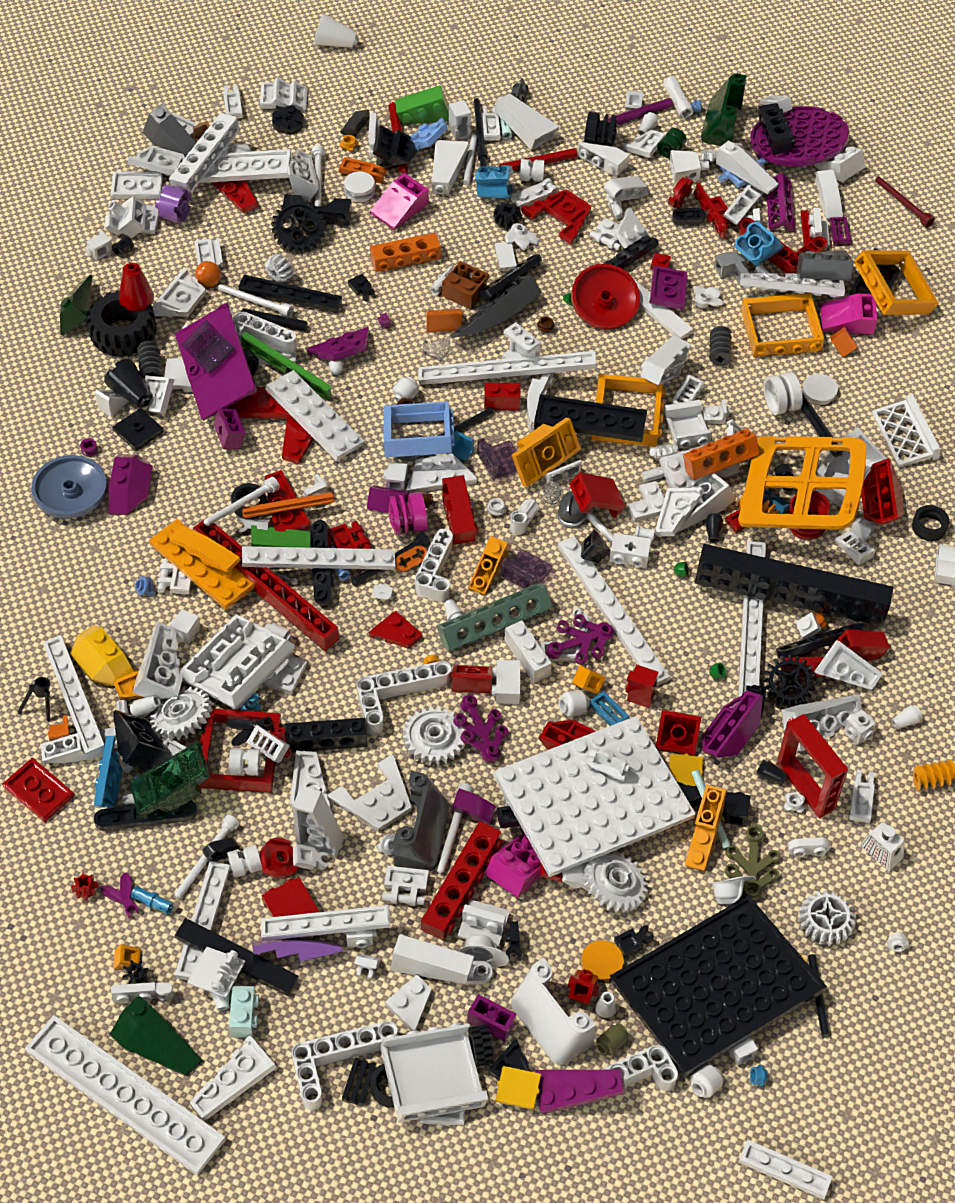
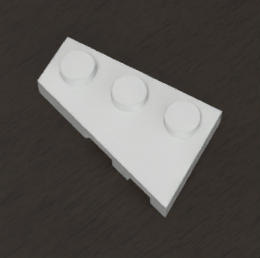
[814,640,883,690]
[290,751,331,810]

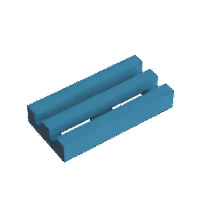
[589,691,630,726]

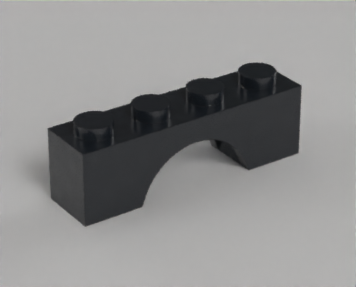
[283,194,352,226]
[677,782,751,827]

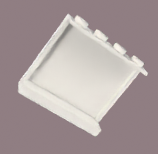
[380,1023,488,1123]

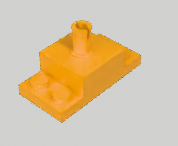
[512,418,581,487]

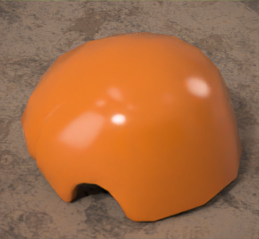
[195,261,221,287]

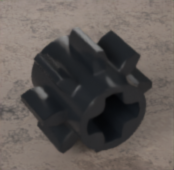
[122,960,149,984]

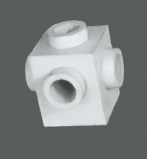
[844,710,876,746]
[346,929,377,948]

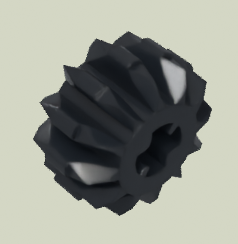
[493,201,522,229]

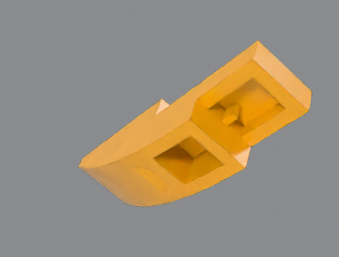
[685,784,727,872]

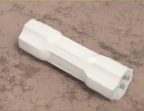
[663,76,693,119]

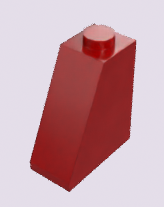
[826,629,890,662]

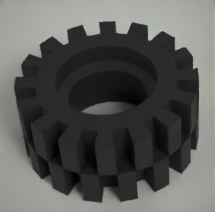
[468,1024,494,1067]

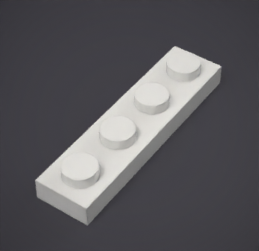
[738,1139,833,1200]

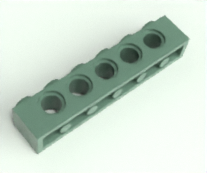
[436,583,552,651]

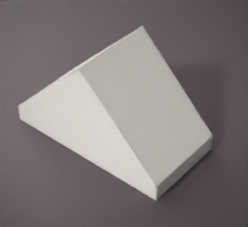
[95,390,129,417]

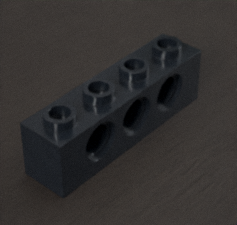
[758,103,795,155]
[285,718,367,753]

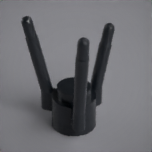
[17,677,51,722]

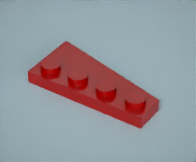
[211,180,258,213]

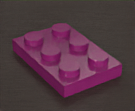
[649,265,687,310]

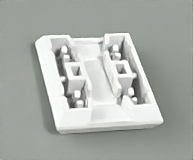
[179,614,296,710]

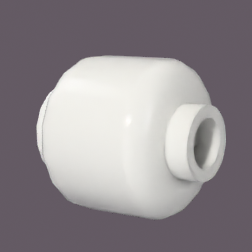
[392,377,419,402]
[559,690,590,717]
[690,1064,723,1098]

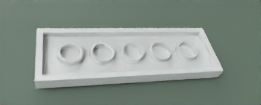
[200,149,292,183]
[265,370,364,461]

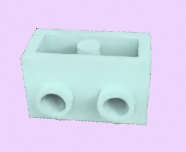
[229,986,259,1038]

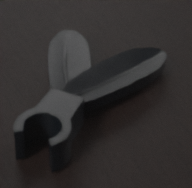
[227,716,274,746]

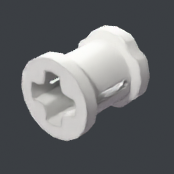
[635,525,656,545]

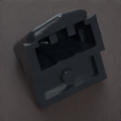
[373,125,417,168]

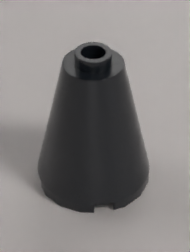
[104,359,152,407]

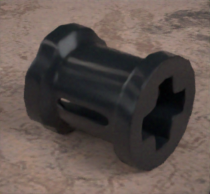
[111,235,134,257]

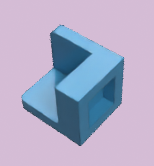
[446,430,474,462]

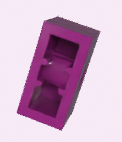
[214,408,245,450]
[467,994,517,1042]

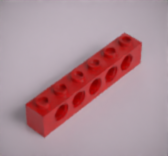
[421,821,503,941]

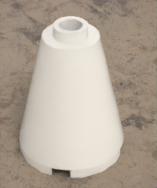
[314,13,359,48]

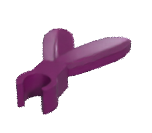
[100,873,139,918]

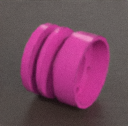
[388,492,427,535]

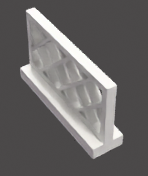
[872,394,940,468]

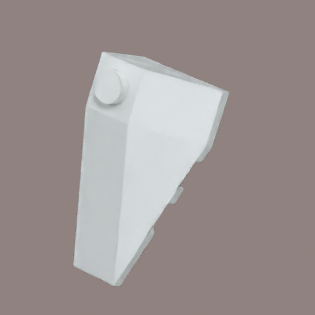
[716,140,778,194]
[678,473,736,532]
[133,621,182,699]
[782,695,862,752]

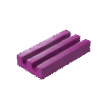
[829,217,851,246]

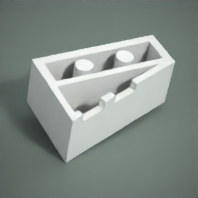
[640,335,692,385]

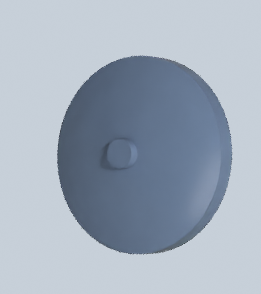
[31,455,107,519]

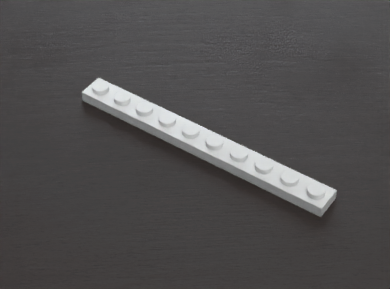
[418,351,597,385]
[558,536,670,686]
[738,541,766,697]

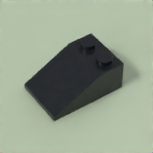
[113,710,170,772]

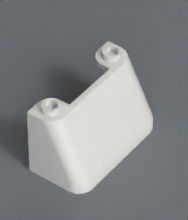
[814,428,887,507]
[511,958,596,1065]

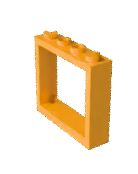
[854,250,939,315]
[741,293,824,357]
[592,374,666,447]

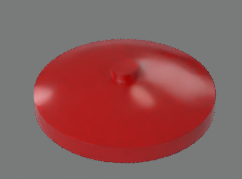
[571,264,640,330]

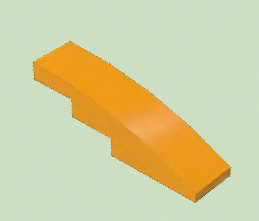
[169,525,241,572]

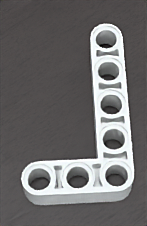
[357,661,451,735]
[292,1021,398,1111]

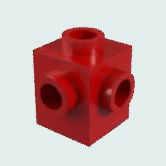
[567,969,600,1004]

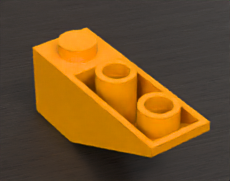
[468,536,511,595]

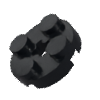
[272,105,304,134]

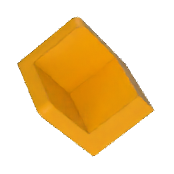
[572,665,606,695]

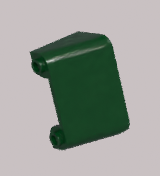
[701,73,747,146]

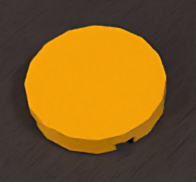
[581,940,624,982]

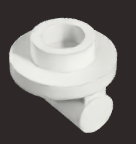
[376,834,395,855]

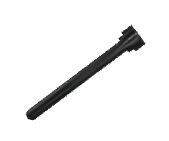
[352,532,430,586]

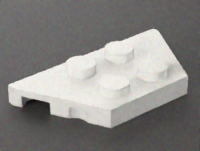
[128,146,185,176]
[152,267,206,317]
[407,453,477,494]

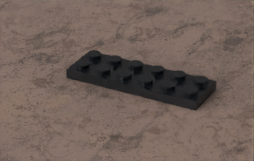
[534,394,647,442]

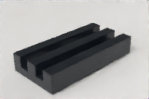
[342,1057,376,1107]

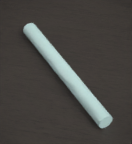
[691,769,730,849]

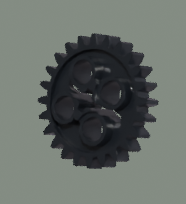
[271,199,326,254]

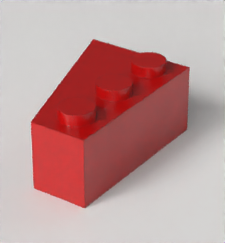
[442,475,478,545]

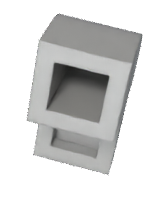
[714,252,749,287]

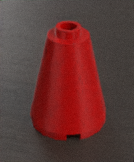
[119,263,154,311]

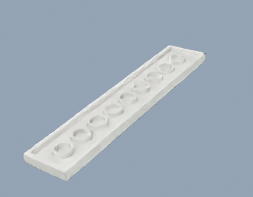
[25,1015,226,1176]

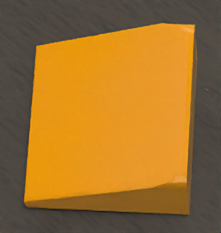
[113,944,141,970]

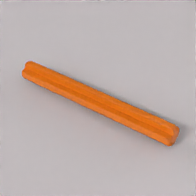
[242,492,334,518]

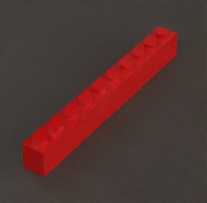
[193,517,339,651]

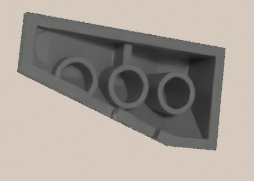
[143,104,196,157]

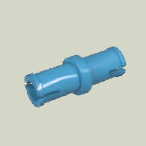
[131,886,174,915]

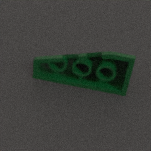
[60,274,93,336]

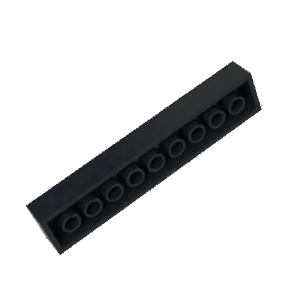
[694,543,894,627]

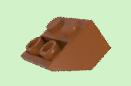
[442,261,489,310]

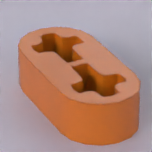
[395,546,427,572]

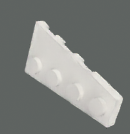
[190,1035,276,1121]

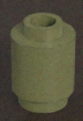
[597,1023,629,1056]

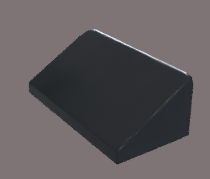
[340,110,370,137]

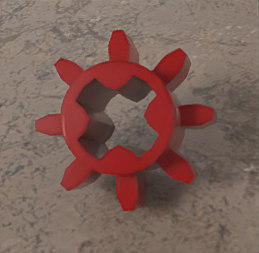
[71,873,99,901]

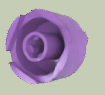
[155,185,192,223]

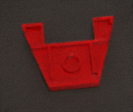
[521,189,591,245]

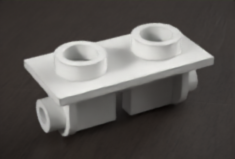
[586,748,631,781]

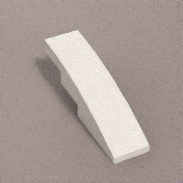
[723,184,764,225]

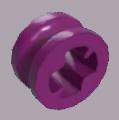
[80,438,98,457]

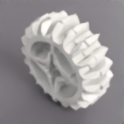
[798,889,856,946]

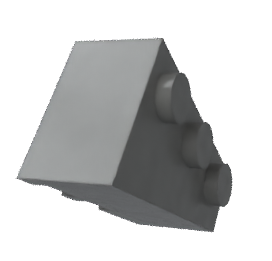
[797,250,854,281]

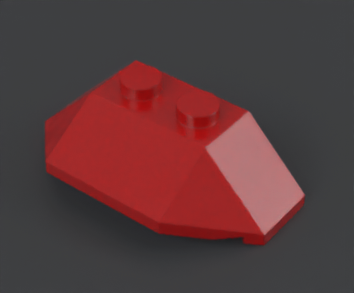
[861,458,904,525]
[539,720,596,750]

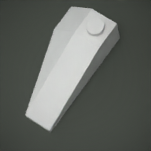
[287,149,319,202]

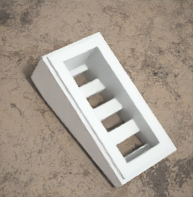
[760,95,792,113]
[671,375,704,404]
[835,530,875,566]
[247,725,290,763]

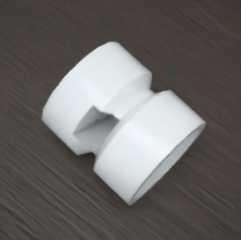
[520,159,544,182]
[229,748,261,776]
[227,844,262,878]

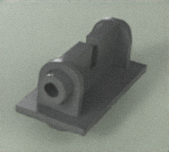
[511,78,529,103]

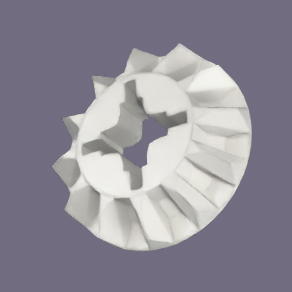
[649,444,679,458]

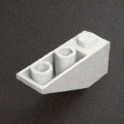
[578,142,630,177]

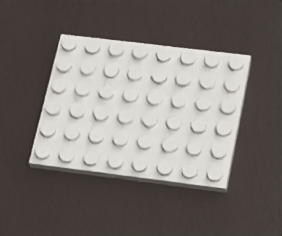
[493,716,696,877]

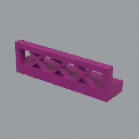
[767,172,795,232]

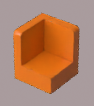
[830,327,858,357]
[48,715,71,741]

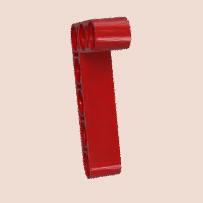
[739,217,827,274]

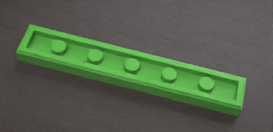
[242,331,332,400]

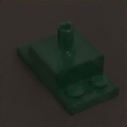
[129,742,210,818]

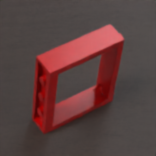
[195,709,282,793]
[776,714,848,819]

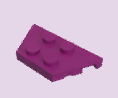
[306,327,370,361]

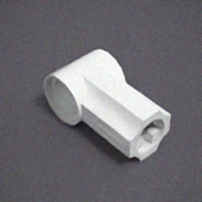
[510,499,539,535]

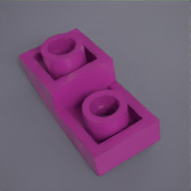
[452,788,496,825]

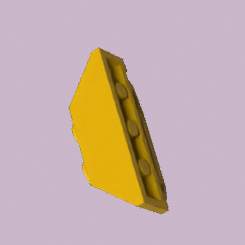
[70,625,134,686]

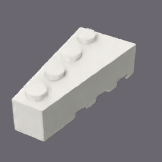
[293,786,344,858]

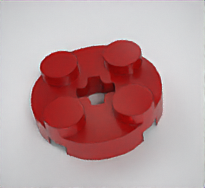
[668,176,694,209]
[259,837,299,879]

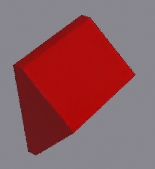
[452,665,492,694]
[656,709,702,756]

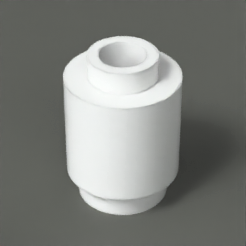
[264,623,293,642]

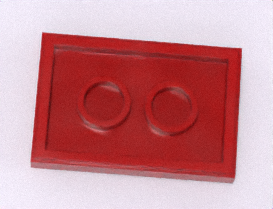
[2,757,75,823]

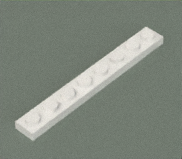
[242,546,395,570]
[43,635,105,758]

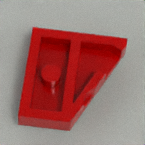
[369,610,422,649]

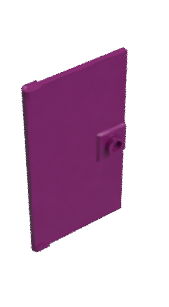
[175,303,257,421]

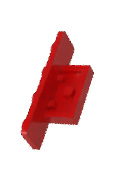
[693,182,732,239]

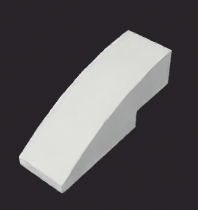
[815,170,843,221]

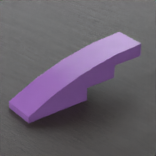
[251,938,342,961]

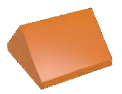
[425,309,462,332]

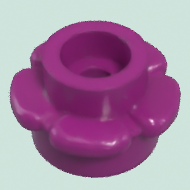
[378,312,392,329]

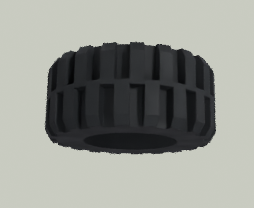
[87,290,157,357]

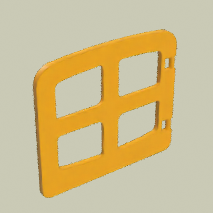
[739,436,866,530]

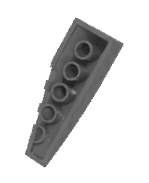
[450,275,542,338]

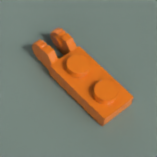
[339,157,387,183]

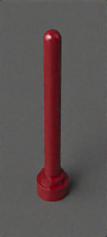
[875,176,935,228]

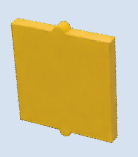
[669,754,703,786]
[495,1066,541,1110]

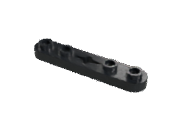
[479,253,542,300]
[310,520,334,607]
[776,623,866,658]
[93,799,197,831]

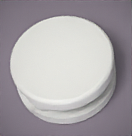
[344,171,375,202]

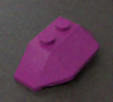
[109,454,153,515]
[702,691,763,758]

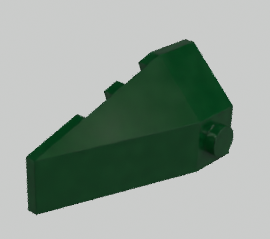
[109,996,202,1076]

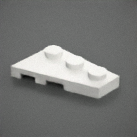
[655,487,704,536]

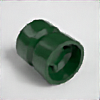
[657,128,687,159]

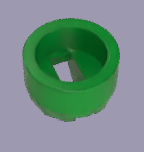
[674,561,689,577]
[709,662,726,679]

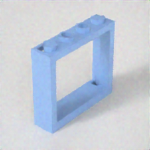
[384,401,455,458]

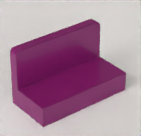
[367,485,409,513]

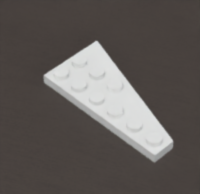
[740,273,845,298]

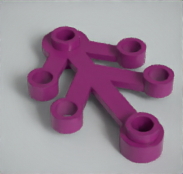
[546,614,614,665]
[453,695,508,763]

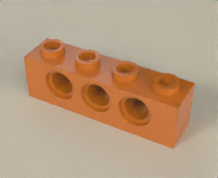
[370,233,441,272]
[683,429,759,480]

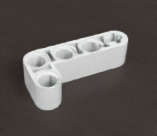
[233,312,297,354]
[415,529,453,602]
[601,1045,678,1091]

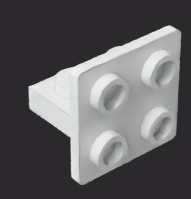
[458,900,510,949]

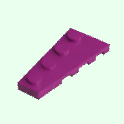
[535,1070,626,1114]

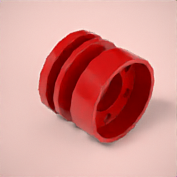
[789,491,830,540]

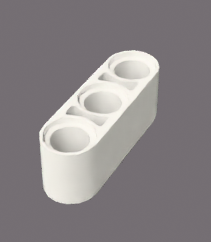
[604,176,649,201]

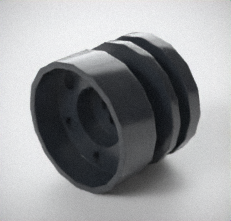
[584,111,618,147]

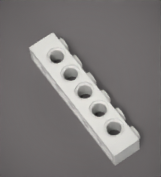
[169,113,241,193]

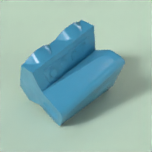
[475,166,514,198]
[733,220,784,267]

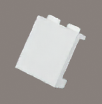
[502,322,541,379]
[664,400,712,449]

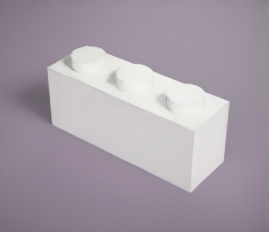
[505,620,552,683]

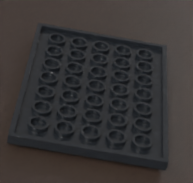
[609,894,827,1077]

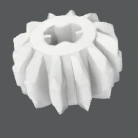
[265,254,294,283]

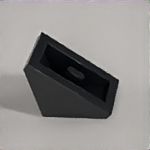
[581,529,611,563]

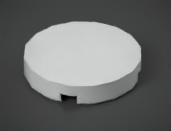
[802,374,838,405]

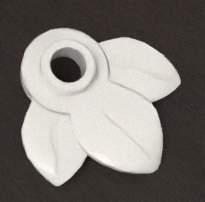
[505,223,538,250]
[694,286,724,308]

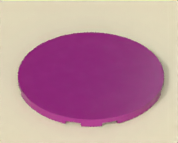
[750,106,849,166]

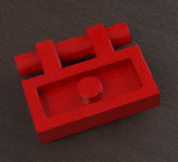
[330,521,372,549]

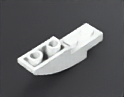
[527,373,554,433]
[41,726,117,763]

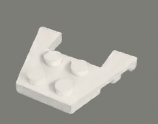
[327,755,412,832]

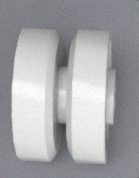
[763,371,802,415]

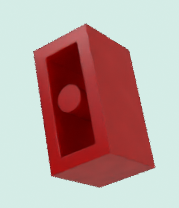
[484,382,521,411]
[625,664,659,708]

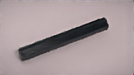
[241,308,308,331]

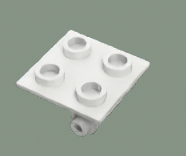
[187,947,245,998]

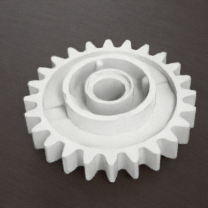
[150,687,213,741]
[403,706,466,766]
[583,850,648,913]

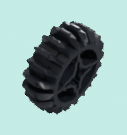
[763,654,817,708]

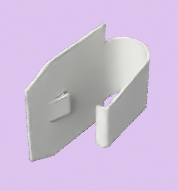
[372,584,393,600]

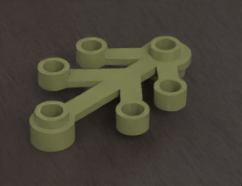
[725,825,780,901]

